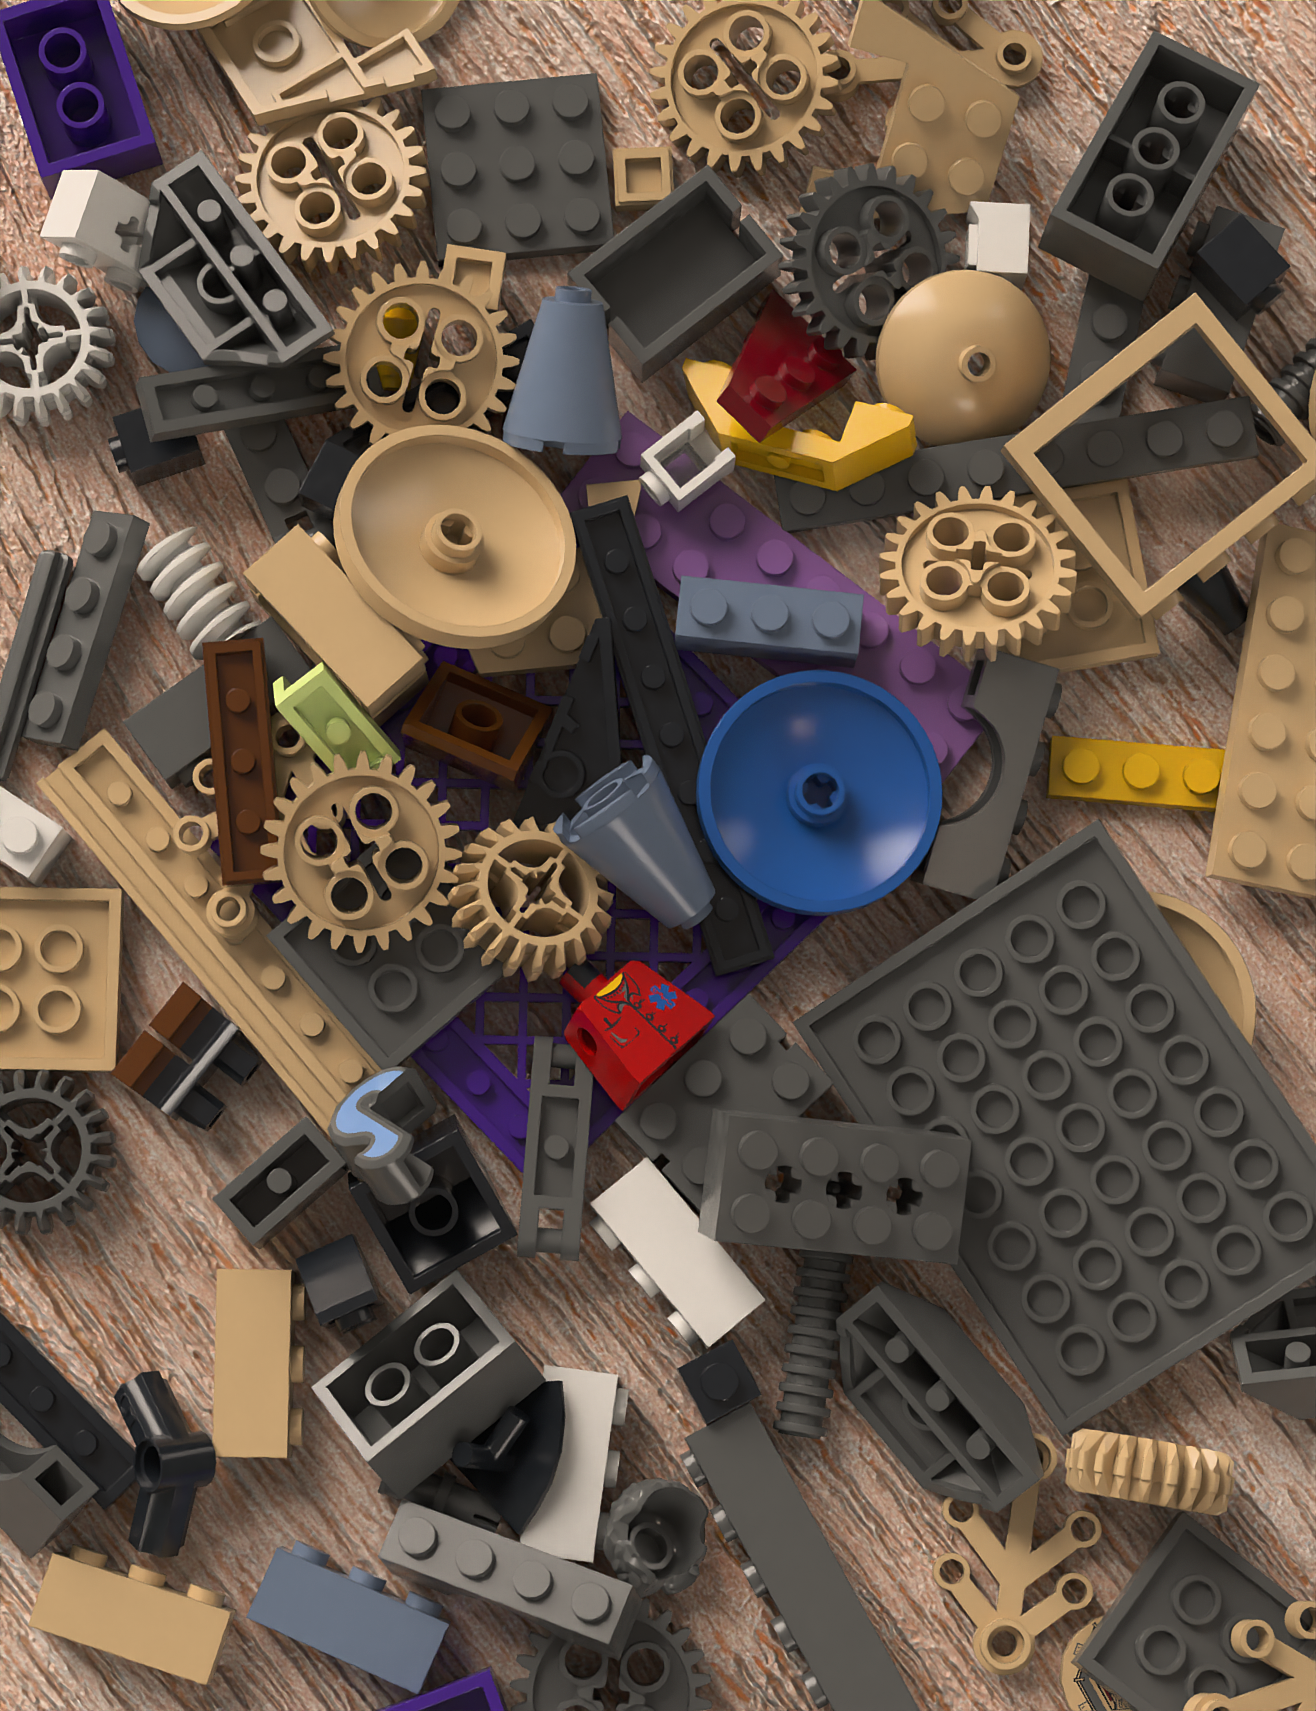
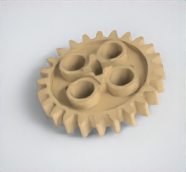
[649,0,842,178]
[235,97,429,275]
[323,261,519,446]
[879,486,1077,662]
[260,750,462,953]

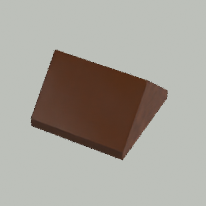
[401,661,553,795]

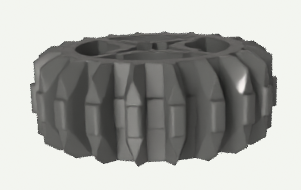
[0,1069,117,1236]

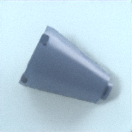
[502,286,622,455]
[553,755,715,929]

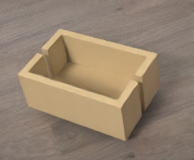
[243,524,429,727]

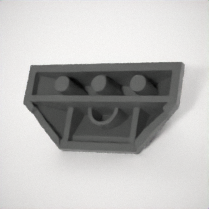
[138,150,335,368]
[836,1281,1044,1513]
[1230,1286,1316,1420]

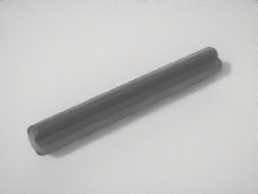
[0,550,73,781]

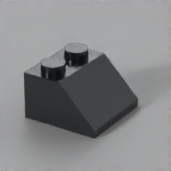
[348,1114,518,1295]

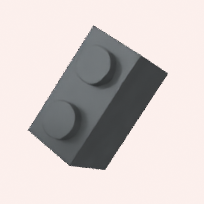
[212,1116,350,1249]

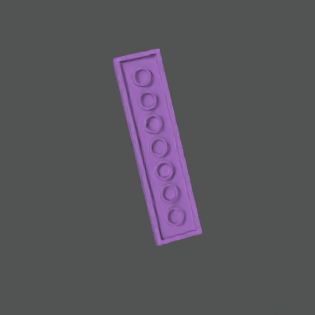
[560,411,984,784]

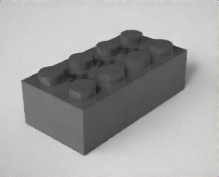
[1038,30,1260,302]
[698,1108,972,1265]

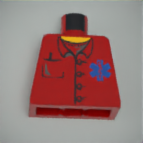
[559,959,715,1111]

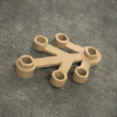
[824,0,1043,133]
[173,712,347,939]
[932,1433,1102,1675]
[1183,1601,1316,1711]

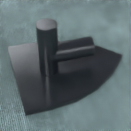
[450,1380,566,1534]

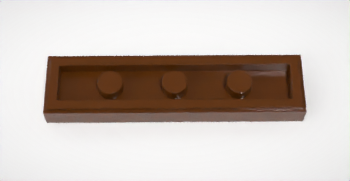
[202,637,282,888]

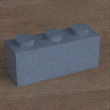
[674,575,864,668]
[246,1540,451,1694]

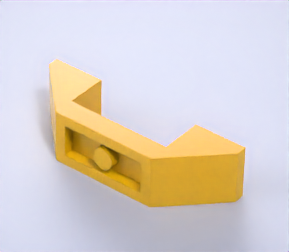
[682,358,917,491]

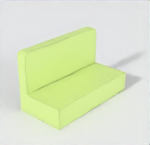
[273,661,401,772]

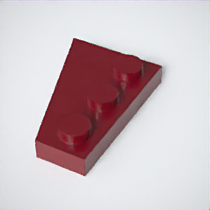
[716,289,857,443]

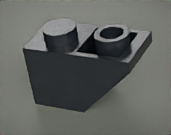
[295,1234,385,1334]

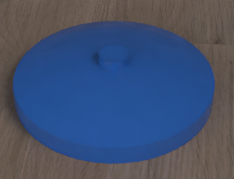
[696,670,943,916]

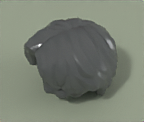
[603,1478,709,1599]

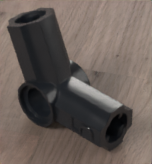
[114,1371,216,1558]

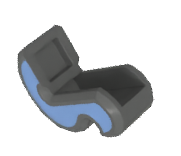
[327,1066,437,1205]

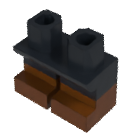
[110,982,262,1132]

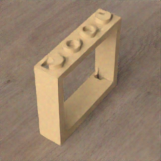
[1000,292,1316,620]

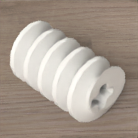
[137,527,261,660]

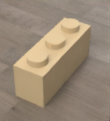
[213,1269,307,1458]
[28,1544,236,1685]

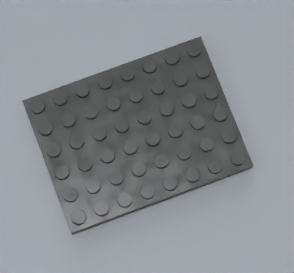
[792,819,1316,1436]

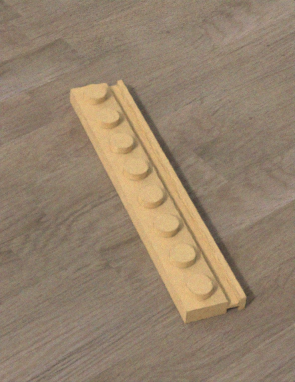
[36,728,381,1137]

